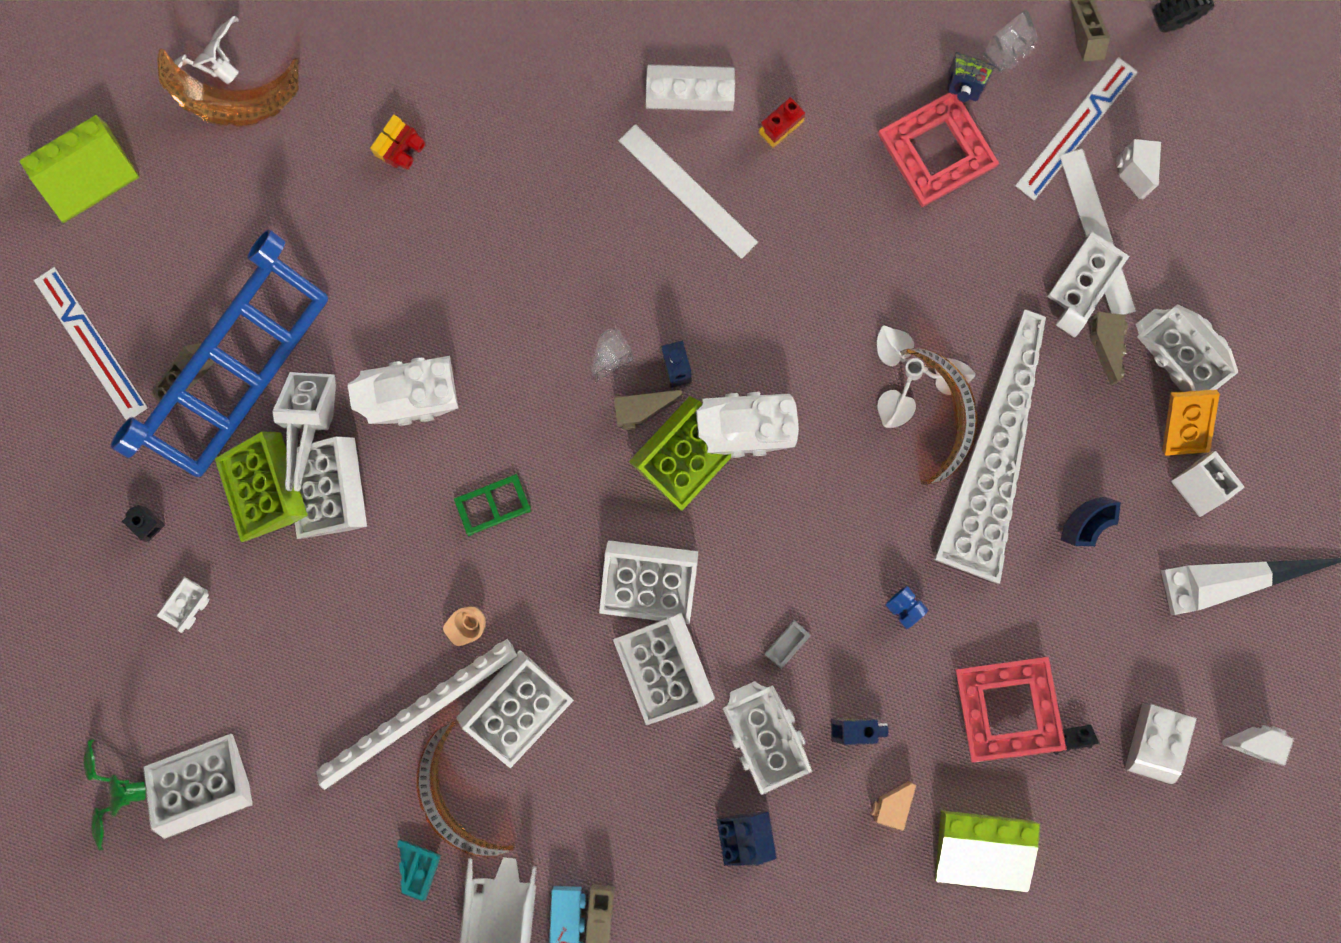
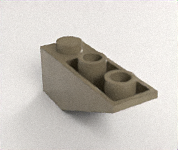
[1090,312,1128,385]
[151,343,214,402]
[586,884,615,943]

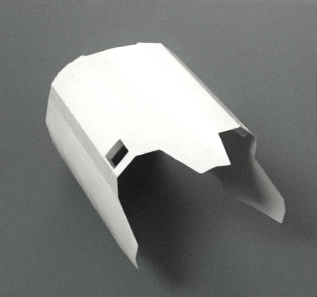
[460,858,536,943]

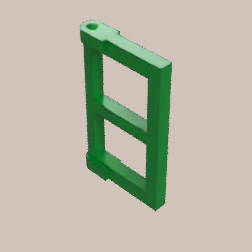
[454,474,532,537]

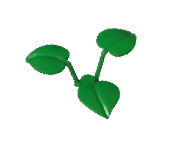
[84,739,146,850]

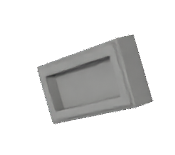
[764,620,811,669]

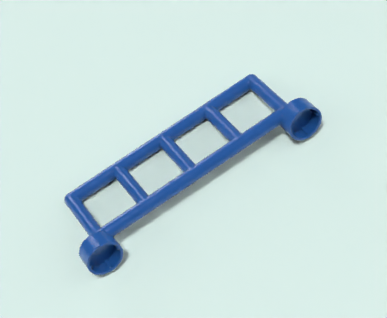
[110,229,328,477]

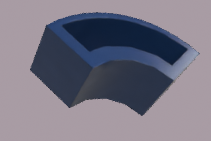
[1061,497,1121,547]

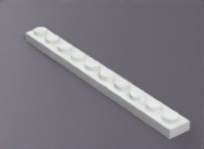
[316,639,517,790]

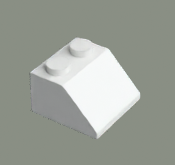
[1116,139,1161,199]
[1222,725,1294,766]

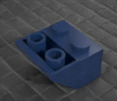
[716,812,777,866]

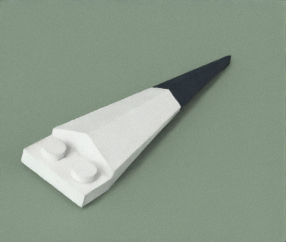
[1161,558,1341,615]

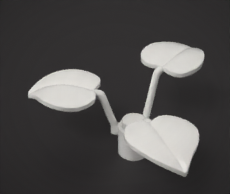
[162,16,239,89]
[877,326,975,428]

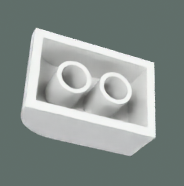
[1124,703,1197,784]

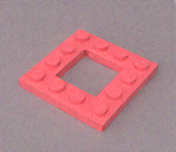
[878,92,999,207]
[955,657,1066,763]

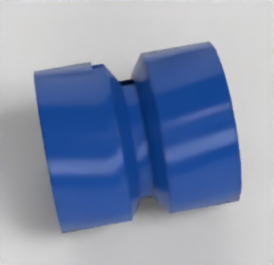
[885,586,929,629]

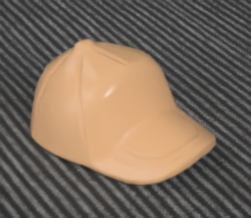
[443,606,486,646]

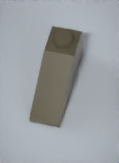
[1071,0,1110,61]
[614,390,682,430]

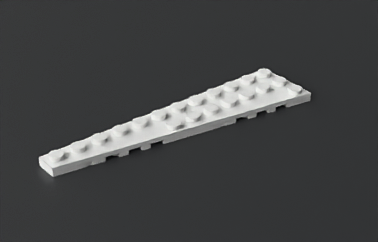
[934,310,1046,584]

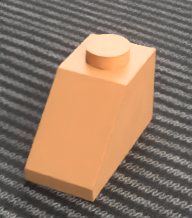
[871,782,916,831]

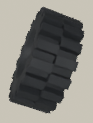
[1152,0,1215,32]

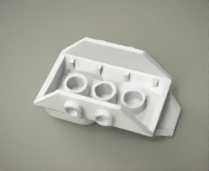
[1135,304,1238,392]
[348,356,458,426]
[696,392,799,458]
[723,681,812,795]

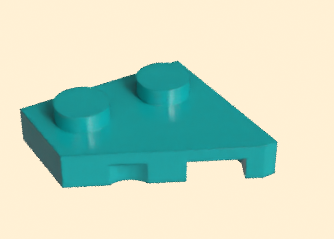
[397,839,441,901]

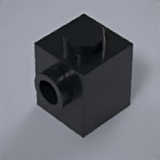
[122,505,165,542]

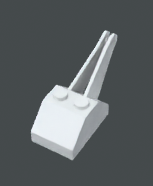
[273,372,336,491]

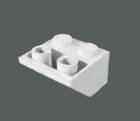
[1171,451,1245,517]

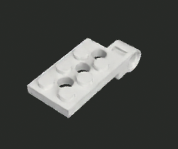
[1047,232,1129,338]

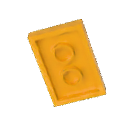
[1162,389,1220,456]

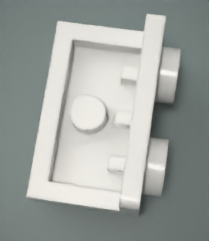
[157,576,209,633]

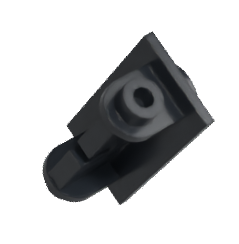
[1050,724,1099,755]

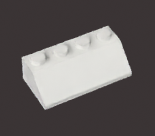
[646,65,735,111]

